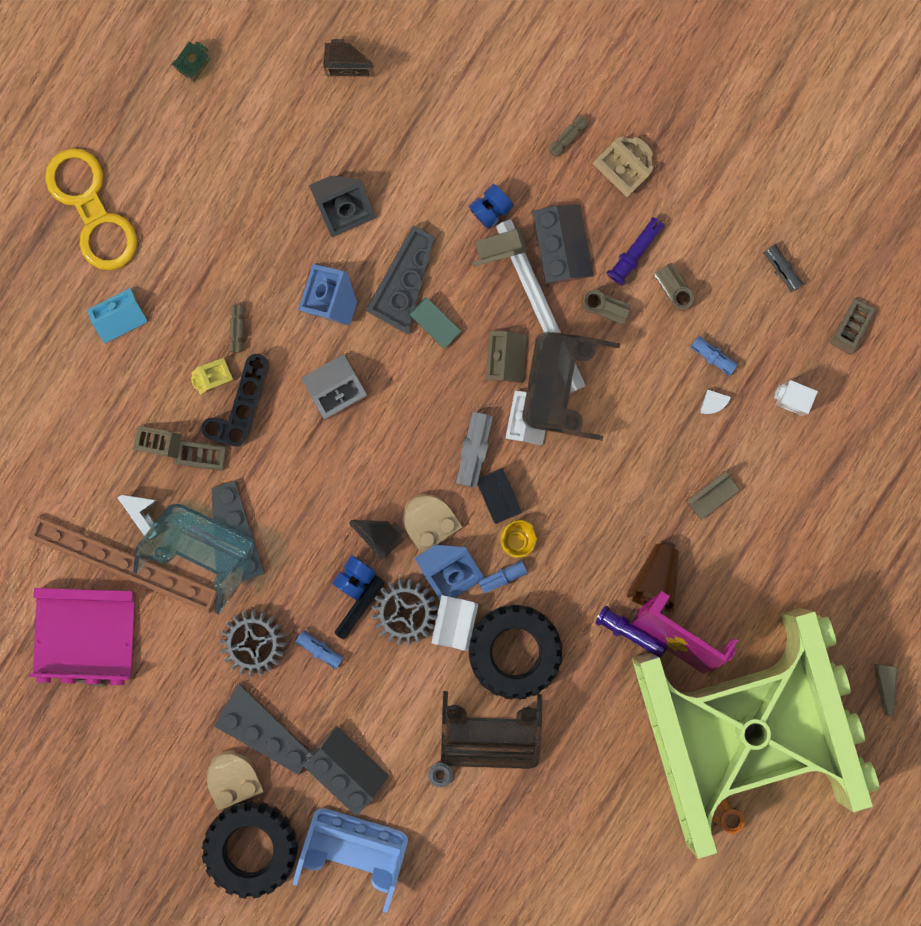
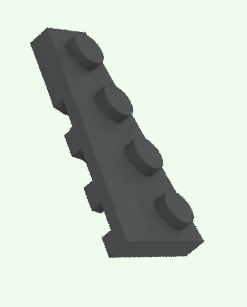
[365,225,434,335]
[211,481,265,588]
[214,683,310,775]

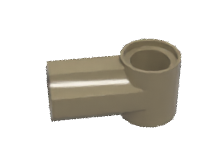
[654,263,694,311]
[581,290,631,325]

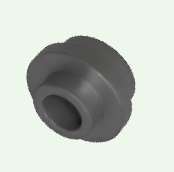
[428,762,453,787]

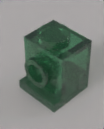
[172,42,211,82]

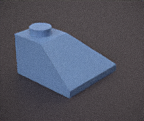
[298,264,357,326]
[415,545,484,600]

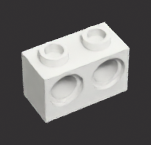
[773,380,818,416]

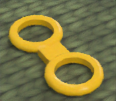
[45,148,138,271]

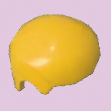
[500,520,537,558]

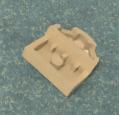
[592,136,654,197]
[402,493,462,553]
[206,751,264,811]

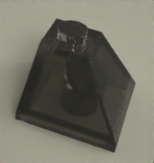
[323,39,375,77]
[349,520,405,560]

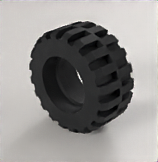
[469,605,563,700]
[202,801,298,899]

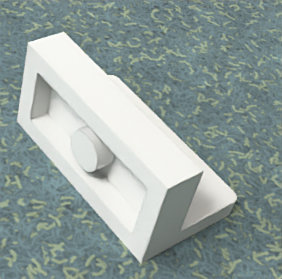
[506,391,551,445]
[431,595,478,651]

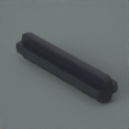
[335,575,385,640]

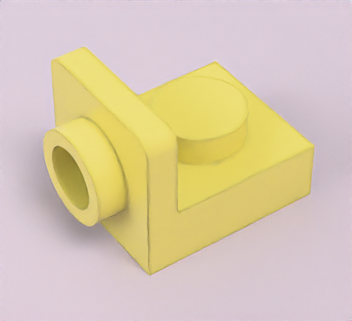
[191,358,233,395]

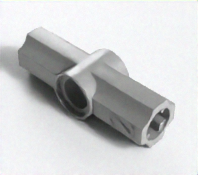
[456,412,493,488]

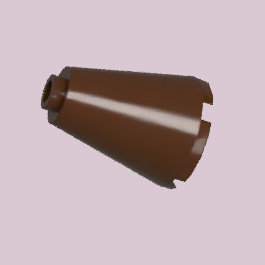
[627,541,679,612]

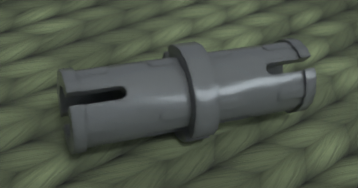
[763,244,804,293]

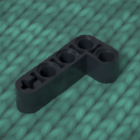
[201,354,269,447]

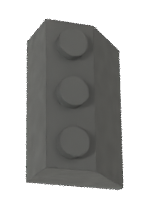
[532,204,593,285]
[302,725,389,816]

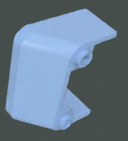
[292,808,408,913]

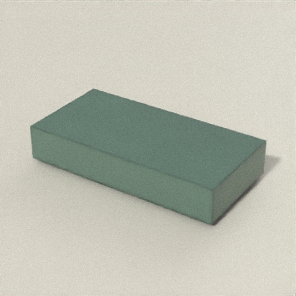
[409,297,461,349]

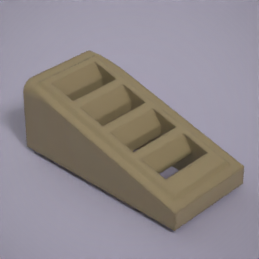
[830,298,876,355]
[133,426,181,458]
[173,440,226,471]
[874,664,897,716]

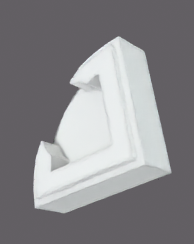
[699,390,731,414]

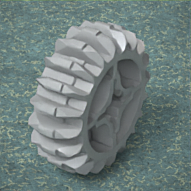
[372,579,438,645]
[219,610,286,677]

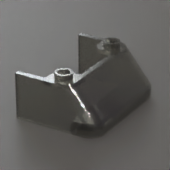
[522,332,620,441]
[441,691,542,769]

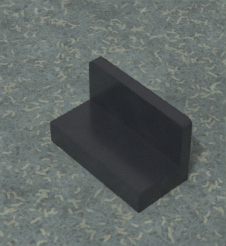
[478,468,522,524]

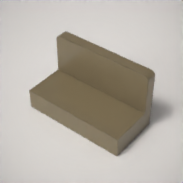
[472,228,528,267]
[486,331,527,383]
[686,471,740,520]

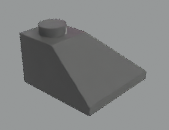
[309,176,376,237]

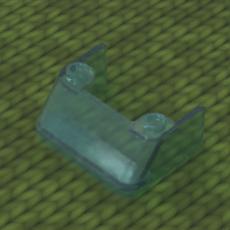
[133,504,255,614]

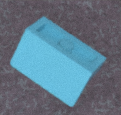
[87,288,147,343]

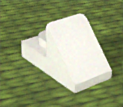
[118,495,158,538]

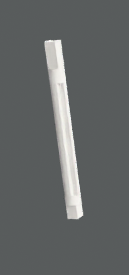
[496,219,585,393]

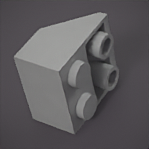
[302,354,368,420]

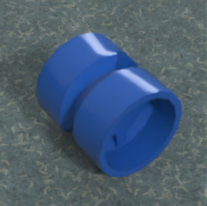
[468,183,514,230]
[332,555,377,601]

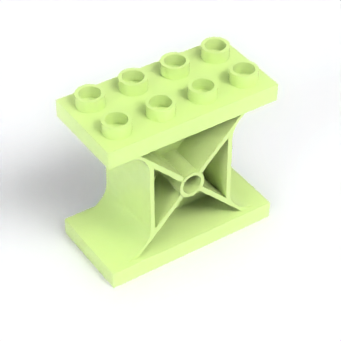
[632,608,879,859]

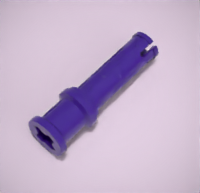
[606,217,665,286]
[595,606,668,658]

